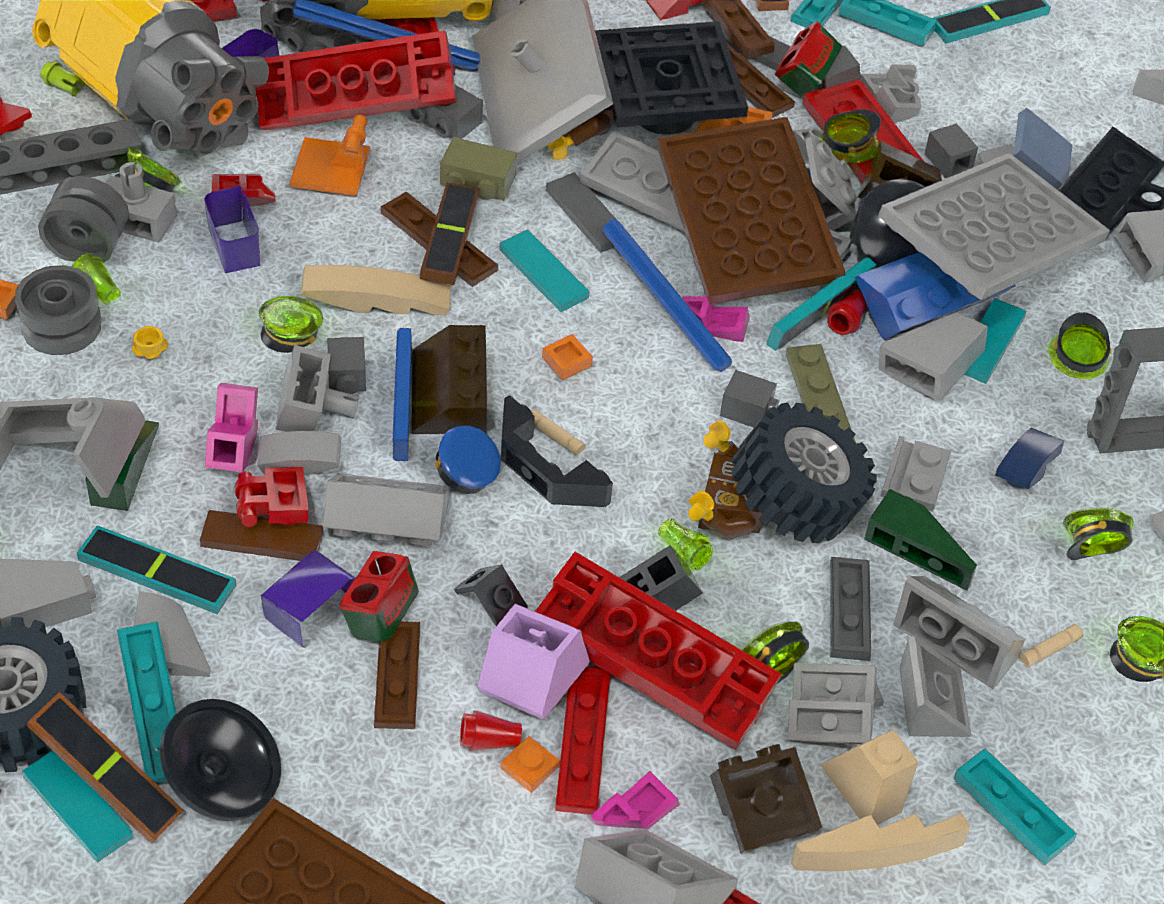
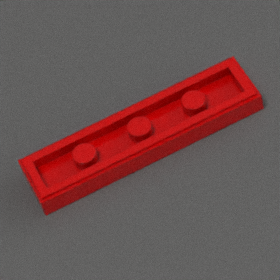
[555,667,610,815]

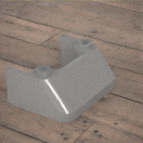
[0,397,145,498]

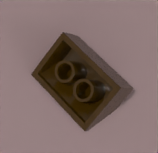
[412,325,487,434]

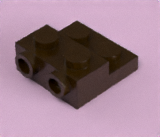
[710,744,823,854]

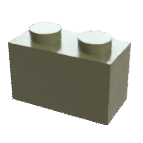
[440,137,517,201]

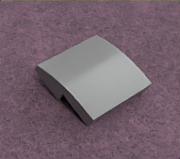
[787,663,877,744]

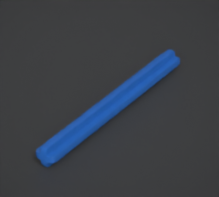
[293,0,480,71]
[603,219,732,372]

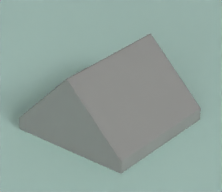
[899,635,971,737]

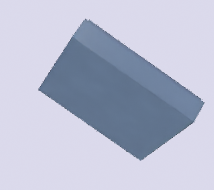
[1013,108,1073,190]

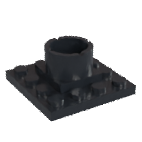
[595,21,748,135]

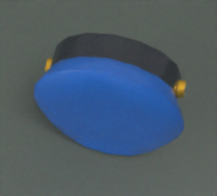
[435,426,501,494]

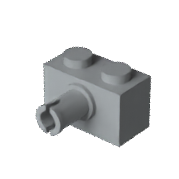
[106,162,177,243]
[275,345,359,432]

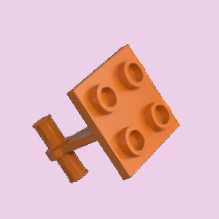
[290,115,370,196]

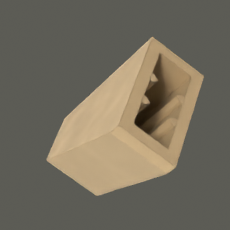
[821,729,918,825]

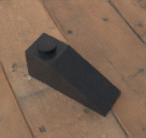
[620,545,703,611]

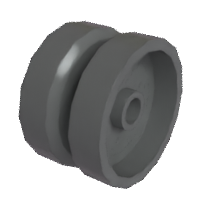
[38,176,129,266]
[15,265,102,355]

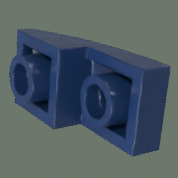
[995,427,1065,489]

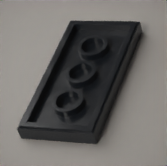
[1058,126,1164,235]

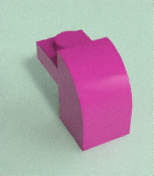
[205,383,259,472]

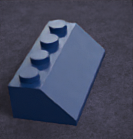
[855,252,1016,340]

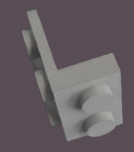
[805,135,857,231]

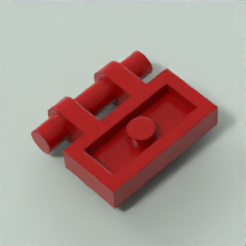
[234,467,309,527]

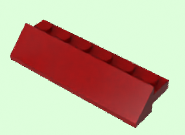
[256,30,457,130]
[534,551,781,750]

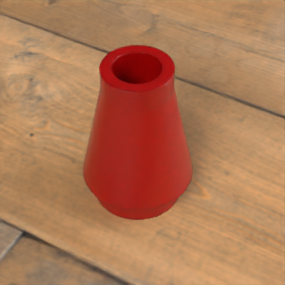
[827,290,868,335]
[459,710,522,752]

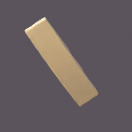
[301,265,451,315]
[791,813,970,871]

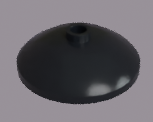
[854,179,925,268]
[160,699,281,821]

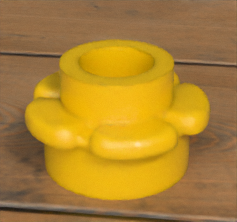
[132,326,168,359]

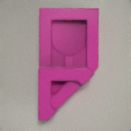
[682,296,750,342]
[591,771,680,829]

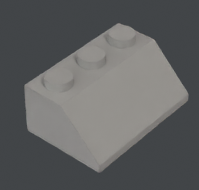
[323,473,451,546]
[893,576,1025,689]
[575,829,738,904]

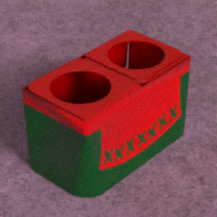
[774,21,842,98]
[339,551,419,642]

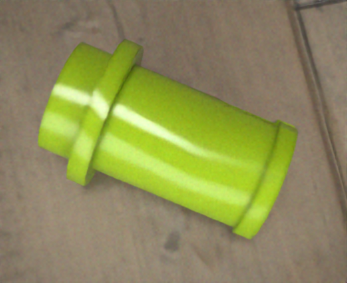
[40,61,85,96]

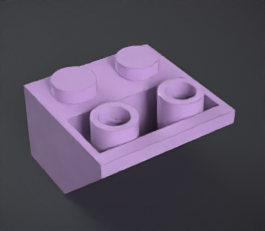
[477,604,590,720]

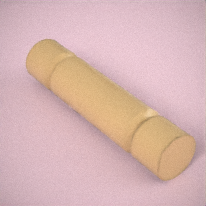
[531,409,586,456]
[1019,624,1083,668]

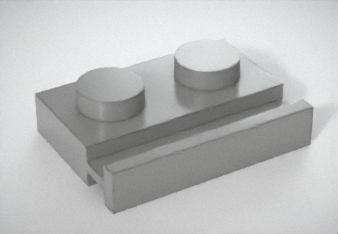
[880,436,951,512]

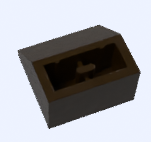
[857,141,942,200]

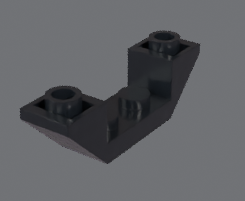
[501,395,613,507]

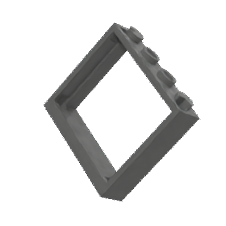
[1087,327,1164,454]

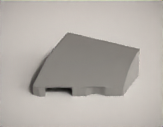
[860,64,922,123]
[134,591,210,677]

